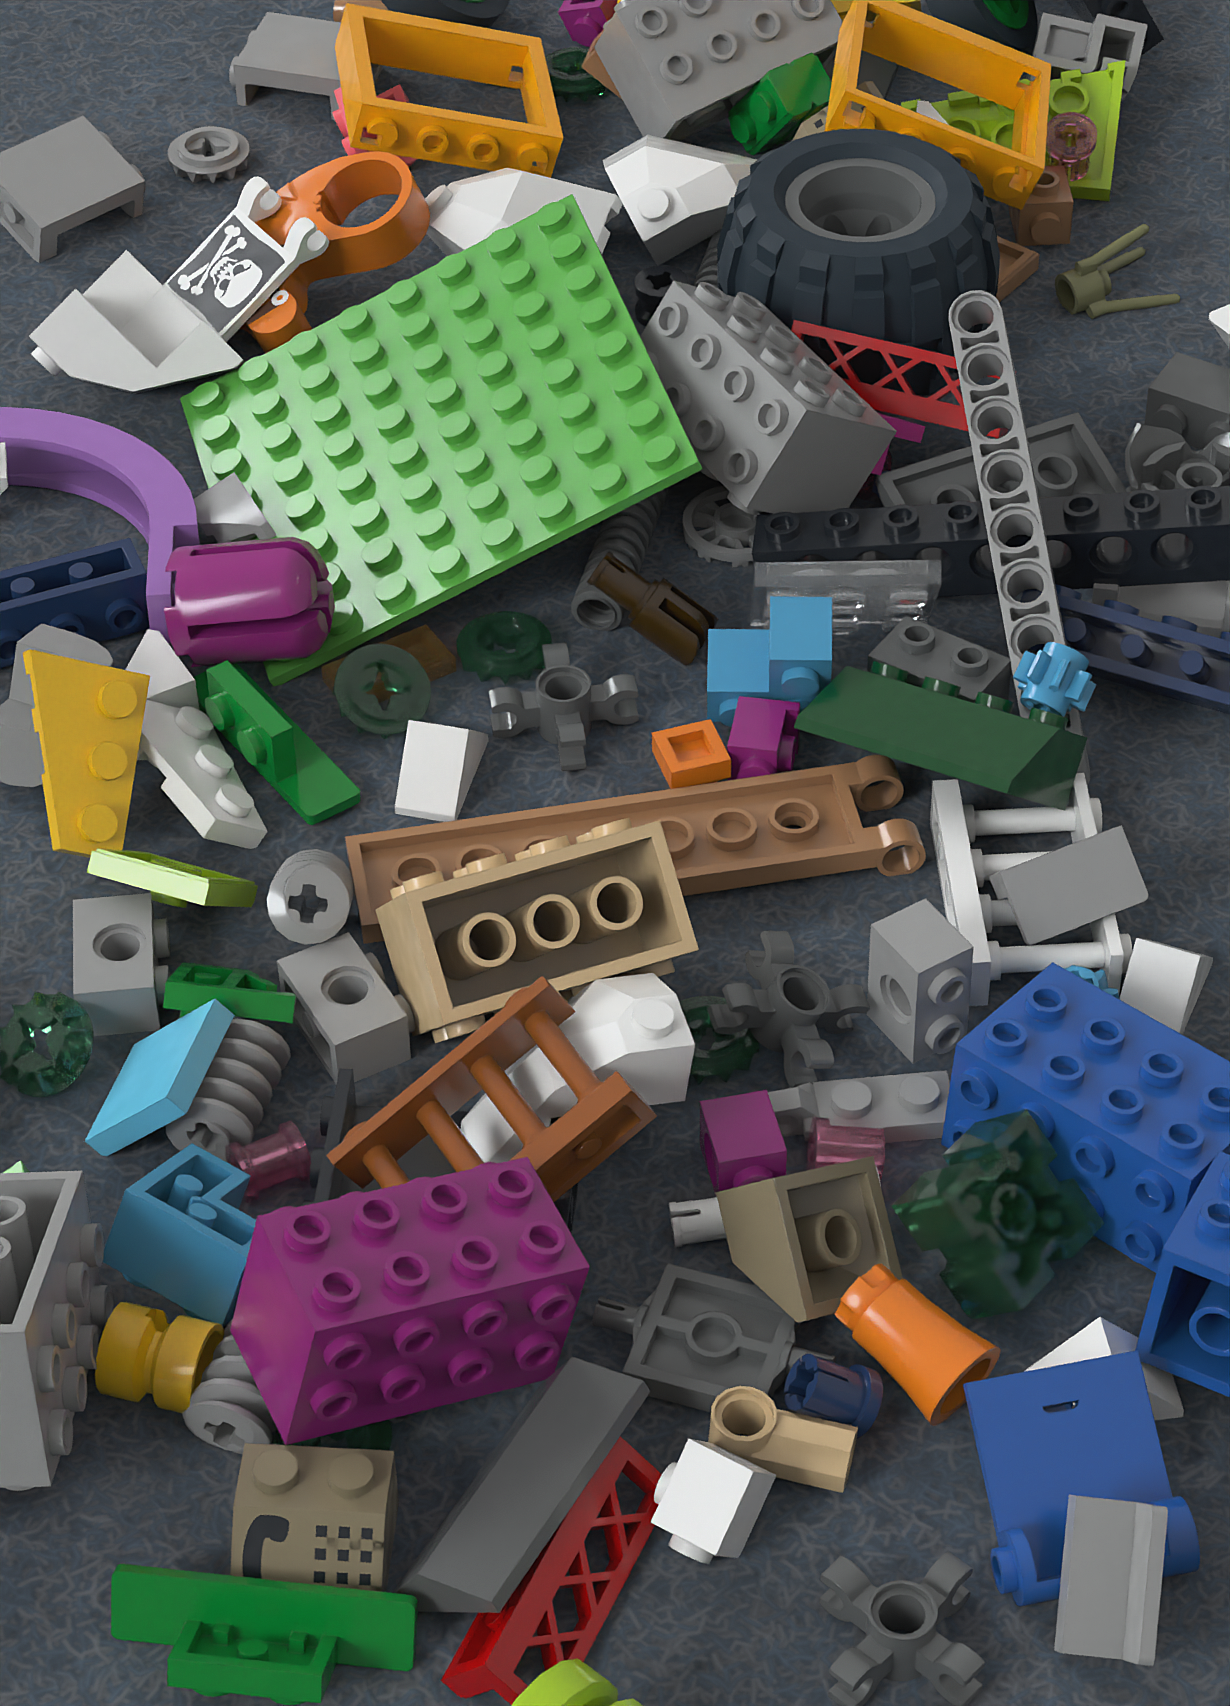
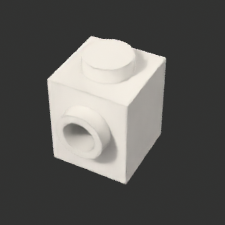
[651,1439,776,1564]

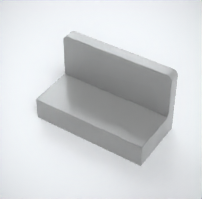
[989,825,1148,945]
[1054,1494,1168,1666]

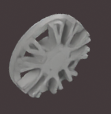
[683,485,763,567]

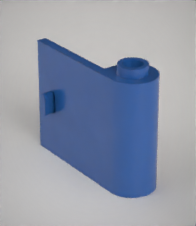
[963,1350,1200,1607]

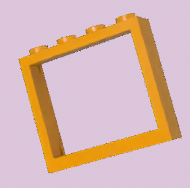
[825,0,1051,210]
[335,3,563,178]

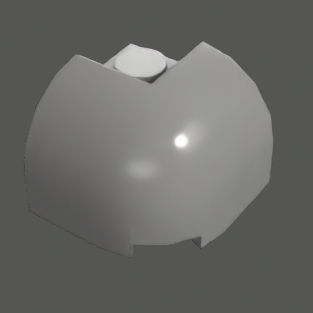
[1026,12,1148,102]
[0,623,113,787]

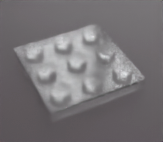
[750,560,941,635]

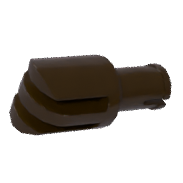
[586,551,718,666]

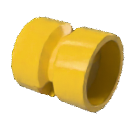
[95,1302,225,1413]

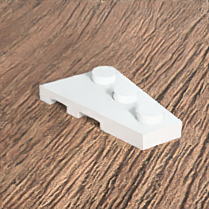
[137,699,267,849]

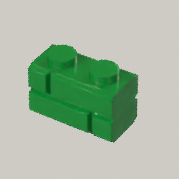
[728,52,832,155]

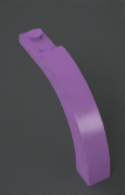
[0,407,200,643]

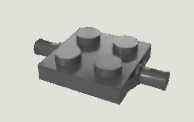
[592,1263,836,1412]

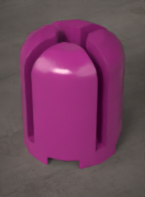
[164,537,335,667]

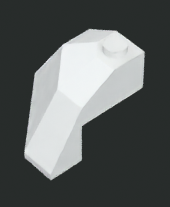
[603,135,757,265]
[425,168,623,256]
[29,250,244,394]
[461,973,695,1163]

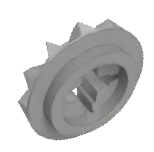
[168,126,250,183]

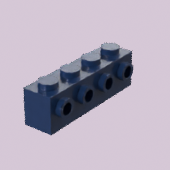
[0,538,150,668]
[1020,585,1230,715]

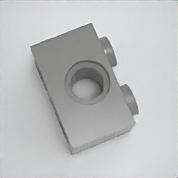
[73,893,170,1037]
[867,898,974,1064]
[277,932,415,1083]

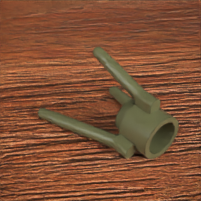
[1055,224,1180,319]

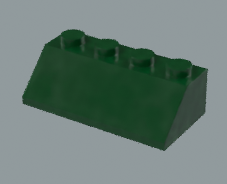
[794,661,1087,811]

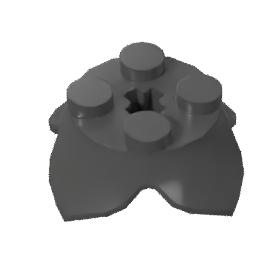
[1125,423,1230,492]

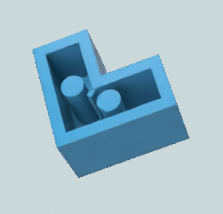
[707,596,832,727]
[103,1143,256,1327]

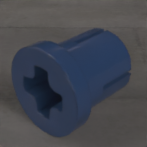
[784,1354,883,1439]

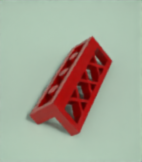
[791,320,1017,438]
[440,1436,662,1705]

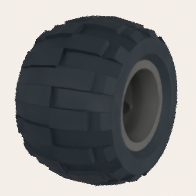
[717,129,1000,396]

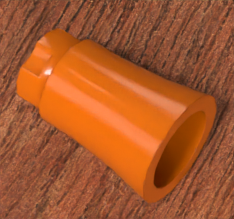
[834,1264,1001,1426]

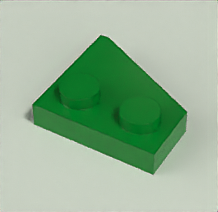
[163,962,296,1023]

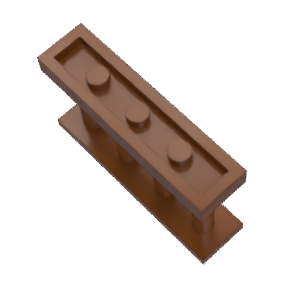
[326,975,657,1203]

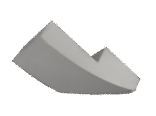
[193,472,276,543]

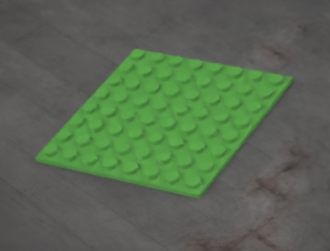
[180,194,703,686]

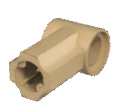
[708,1386,858,1493]

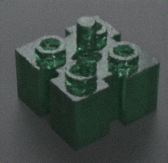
[891,1109,1105,1319]

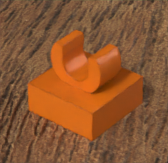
[652,719,731,789]

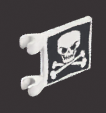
[164,177,329,342]

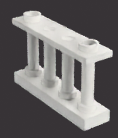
[930,773,1132,1006]

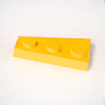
[23,649,150,858]

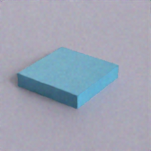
[85,999,234,1156]

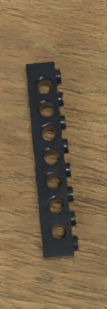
[752,485,1230,606]

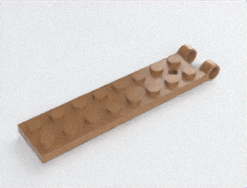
[345,755,926,944]

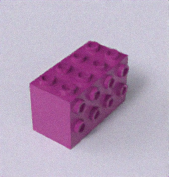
[230,1157,590,1445]

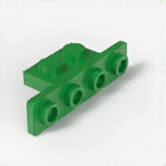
[193,660,361,825]
[111,1564,418,1705]

